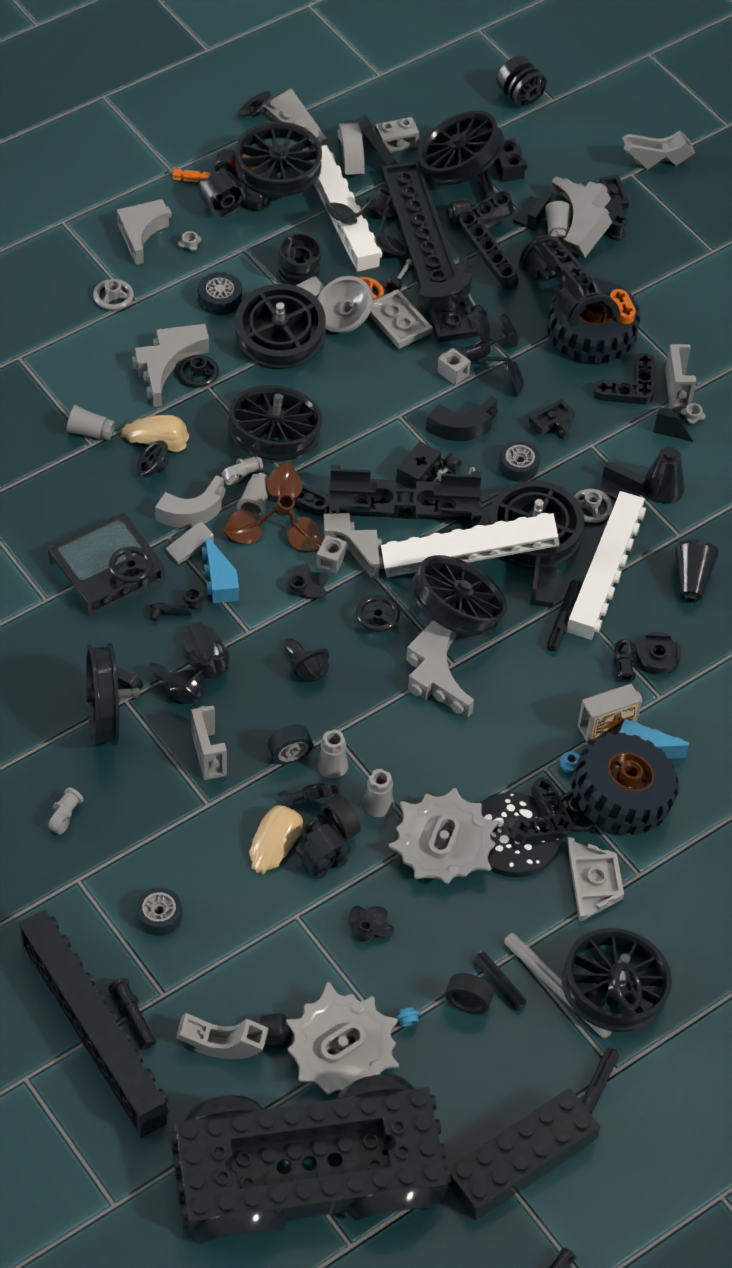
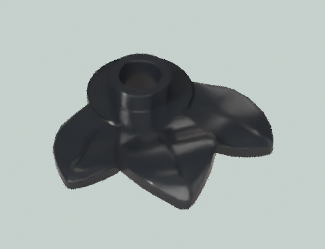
[287,563,328,599]
[349,906,395,942]

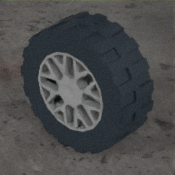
[198,272,242,316]

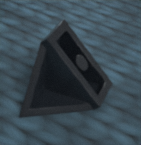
[653,407,694,442]

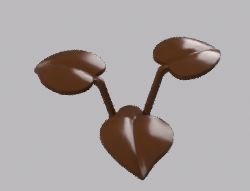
[224,461,324,552]

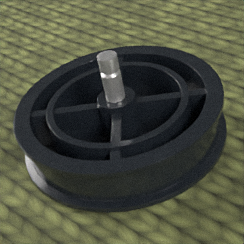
[235,284,326,369]
[488,481,584,568]

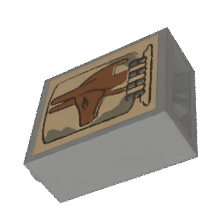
[577,683,642,743]

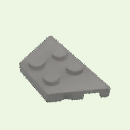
[566,837,624,921]

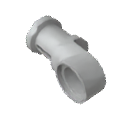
[222,456,263,485]
[48,787,84,835]

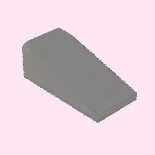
[166,522,214,564]

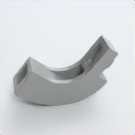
[337,123,365,174]
[155,475,226,528]
[176,1013,268,1059]

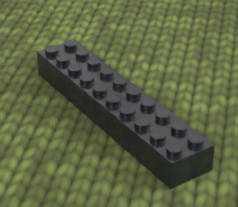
[19,910,169,1138]

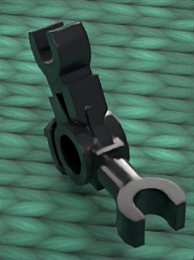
[278,782,341,808]

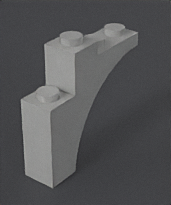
[551,176,612,258]
[132,324,209,407]
[406,620,474,718]

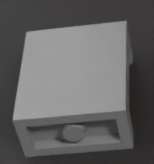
[665,344,696,409]
[191,706,227,780]

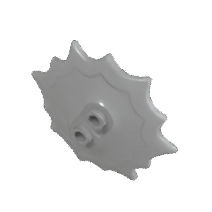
[388,788,500,884]
[286,982,399,1095]

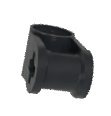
[604,204,628,240]

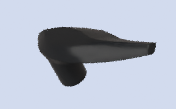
[149,603,192,621]

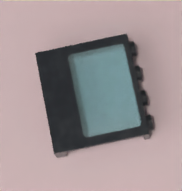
[48,513,165,616]

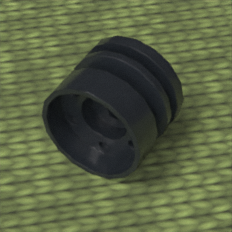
[496,56,547,108]
[278,233,322,286]

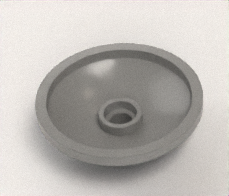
[318,276,373,333]

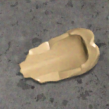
[120,415,189,452]
[249,805,304,874]

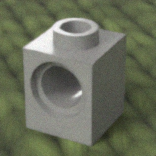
[437,348,471,385]
[316,535,347,574]

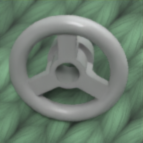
[93,279,134,310]
[574,489,613,523]

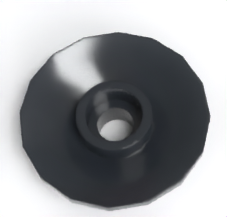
[238,91,271,117]

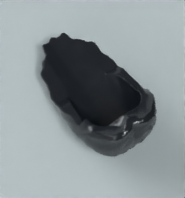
[183,622,230,679]

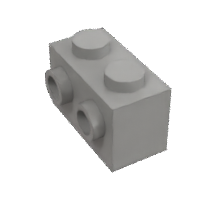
[375,117,419,152]

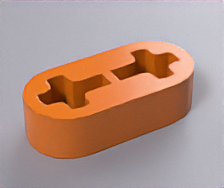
[610,289,636,324]

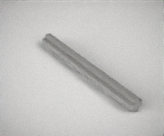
[504,933,612,1038]

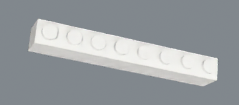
[305,145,382,272]
[567,491,646,640]
[381,513,559,578]

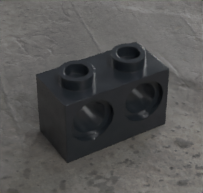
[494,138,528,182]

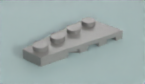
[264,88,327,149]

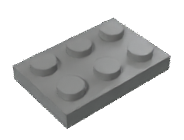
[369,289,433,349]

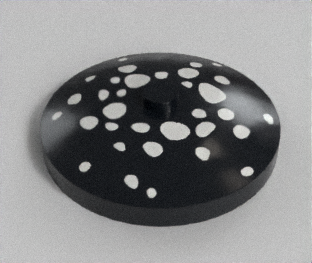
[481,793,561,877]

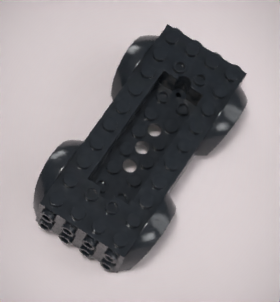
[171,1074,451,1244]

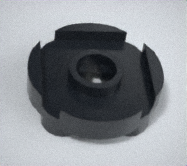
[636,632,681,673]

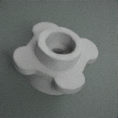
[178,231,201,251]
[681,403,706,424]

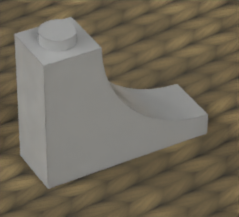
[117,199,172,265]

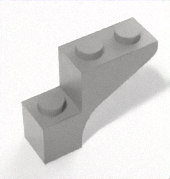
[622,131,695,170]
[323,513,383,578]

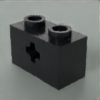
[396,441,442,489]

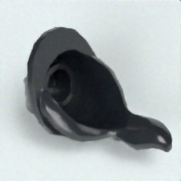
[286,638,329,682]
[149,663,206,704]

